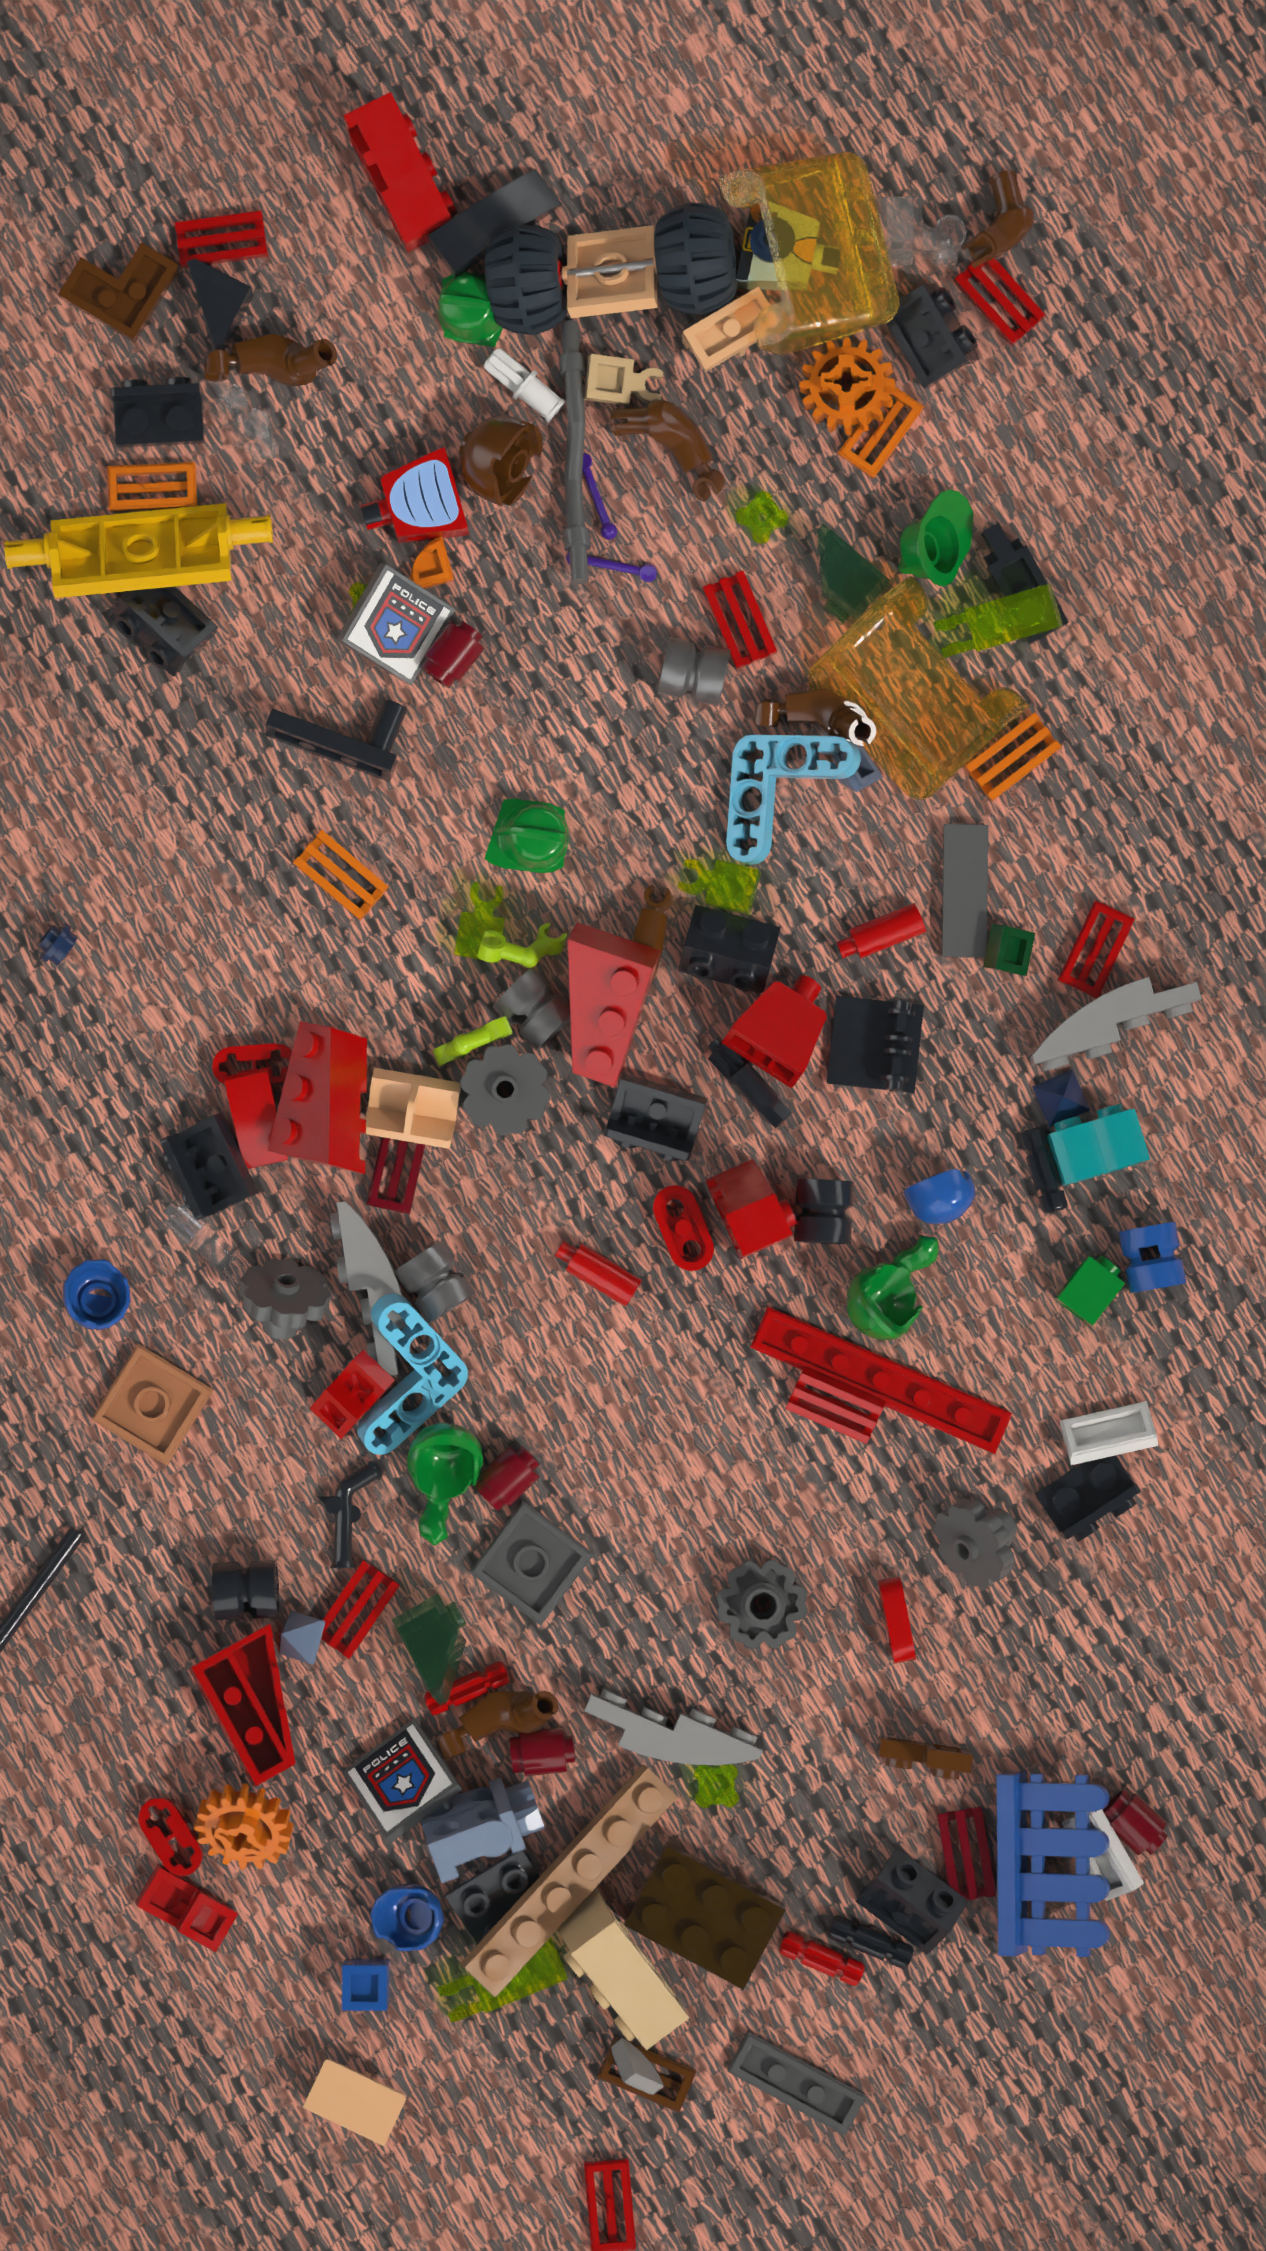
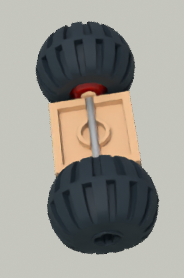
[485,202,737,335]

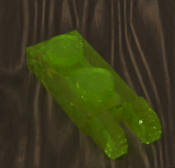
[933,583,1063,658]
[437,1936,568,2023]

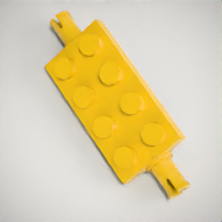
[4,503,273,598]

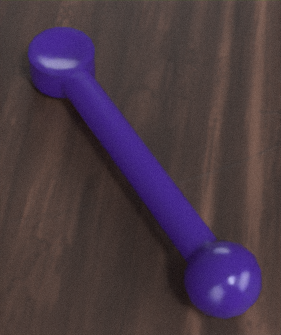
[582,453,618,540]
[566,552,657,582]

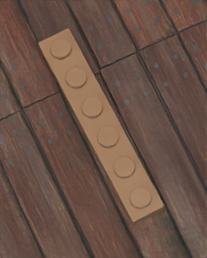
[460,1764,678,1997]

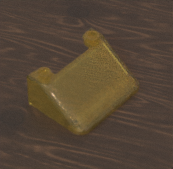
[718,152,899,355]
[808,576,1030,800]

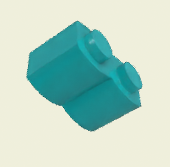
[1047,1103,1150,1187]

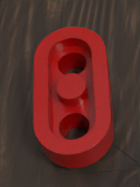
[653,1185,714,1271]

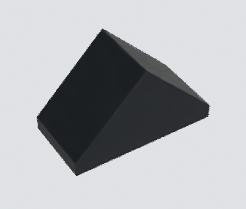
[187,259,254,351]

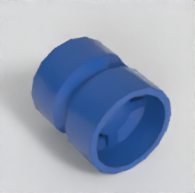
[1118,1222,1186,1293]

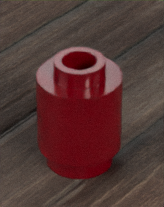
[421,621,484,689]
[474,1445,540,1511]
[510,1727,576,1777]
[1103,1789,1168,1855]

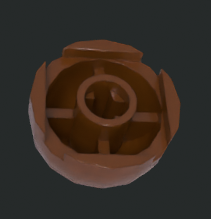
[460,415,543,506]

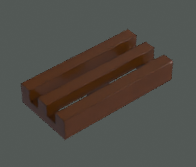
[597,2035,697,2113]

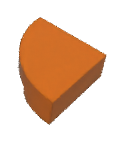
[410,537,454,589]

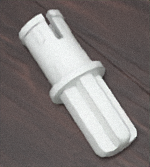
[484,348,566,423]

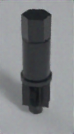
[708,1038,793,1129]

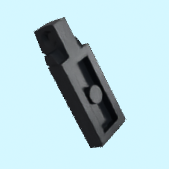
[981,523,1069,645]

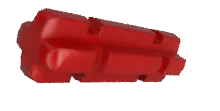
[424,1661,510,1715]
[778,1931,865,1986]

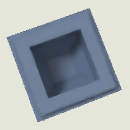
[832,744,883,792]
[280,1611,325,1665]

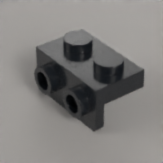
[678,904,781,993]
[604,1073,708,1161]
[160,1112,259,1220]

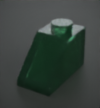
[816,523,891,627]
[391,1593,467,1705]

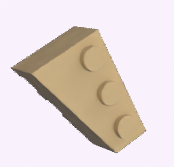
[558,1887,689,2050]

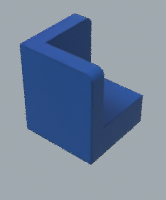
[342,1959,390,2011]

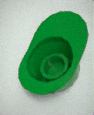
[438,272,503,347]
[898,489,974,587]
[484,799,569,873]

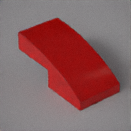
[224,1067,288,1169]
[309,1350,395,1439]
[135,1864,239,1952]

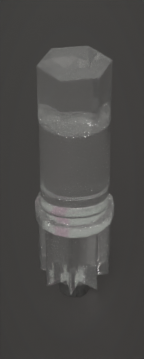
[163,1202,253,1288]

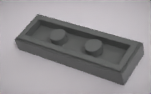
[942,824,989,958]
[727,2031,866,2136]

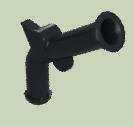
[317,1461,383,1568]

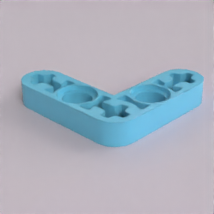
[726,735,861,865]
[357,1293,468,1455]

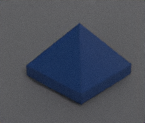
[1032,1069,1090,1127]

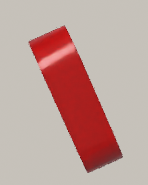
[212,1043,292,1085]
[878,1576,916,1664]
[138,1797,203,1876]

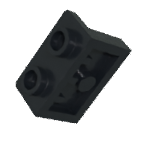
[880,284,980,388]
[111,377,205,448]
[111,586,218,677]
[1035,1455,1141,1542]
[855,1849,967,1955]

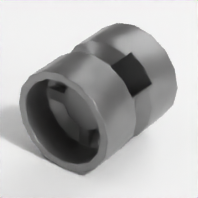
[658,637,731,706]
[493,967,570,1051]
[394,1241,476,1324]

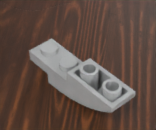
[1029,977,1202,1072]
[330,1201,407,1376]
[584,1689,763,1765]

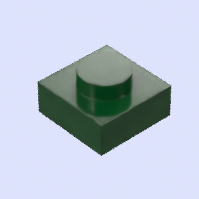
[983,924,1035,976]

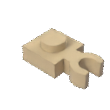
[584,354,664,406]

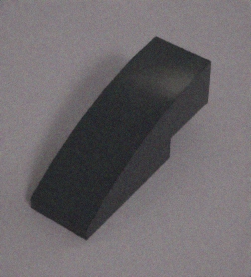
[428,169,562,278]

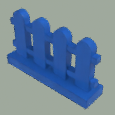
[997,1772,1110,1957]

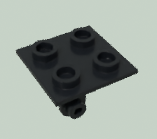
[826,996,924,1093]
[444,1849,540,1944]

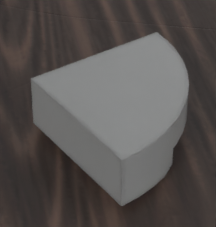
[611,2038,664,2095]

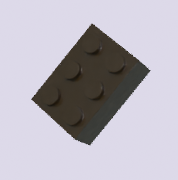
[624,1841,786,1990]

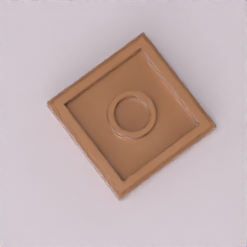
[91,1343,214,1466]

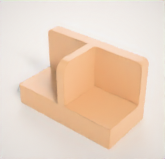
[682,286,781,372]
[365,1068,461,1148]
[303,2058,406,2146]

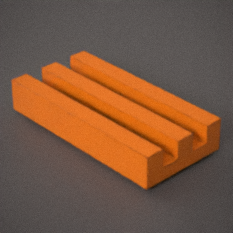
[837,387,924,480]
[107,462,198,512]
[964,712,1062,802]
[293,829,389,921]

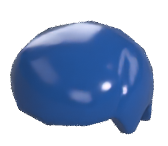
[904,1169,976,1224]
[63,1259,131,1330]
[370,1883,444,1951]

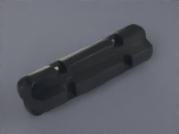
[1019,1127,1068,1214]
[827,1915,914,1969]

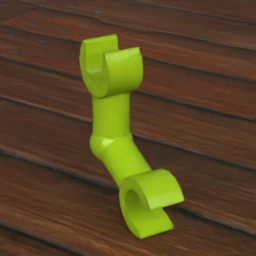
[477,923,567,968]
[432,1016,513,1067]

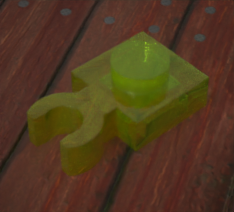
[677,859,761,915]
[454,882,505,963]

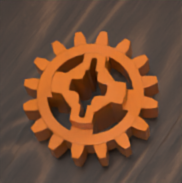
[799,337,896,435]
[194,1783,294,1869]

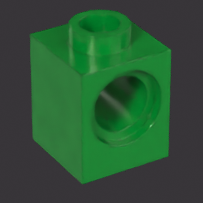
[1054,1255,1125,1326]

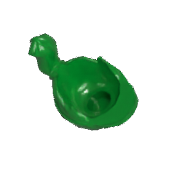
[846,1235,939,1340]
[407,1422,483,1546]

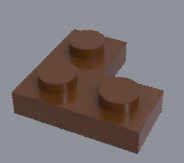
[58,242,181,343]
[877,1736,973,1780]

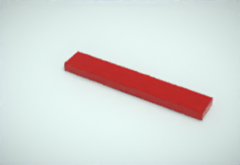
[750,1307,1013,1454]

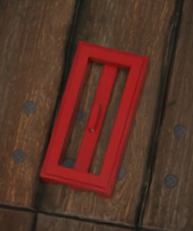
[174,210,268,268]
[954,258,1046,346]
[702,570,777,670]
[1057,900,1135,999]
[785,1366,886,1444]
[321,1560,400,1659]
[584,2158,636,2251]

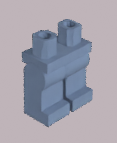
[421,1777,545,1883]

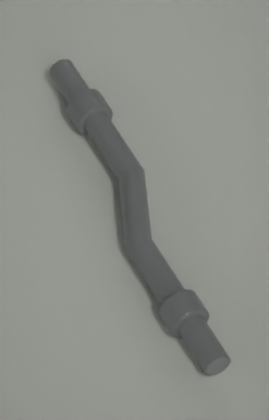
[559,320,591,584]

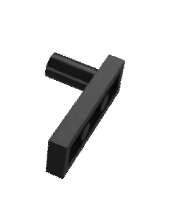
[266,700,407,782]

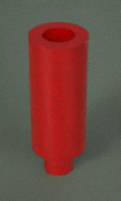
[836,903,926,959]
[555,1241,642,1307]

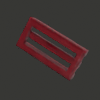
[366,1137,426,1215]
[936,1806,996,1900]

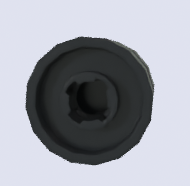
[794,1179,854,1244]
[212,1560,280,1620]

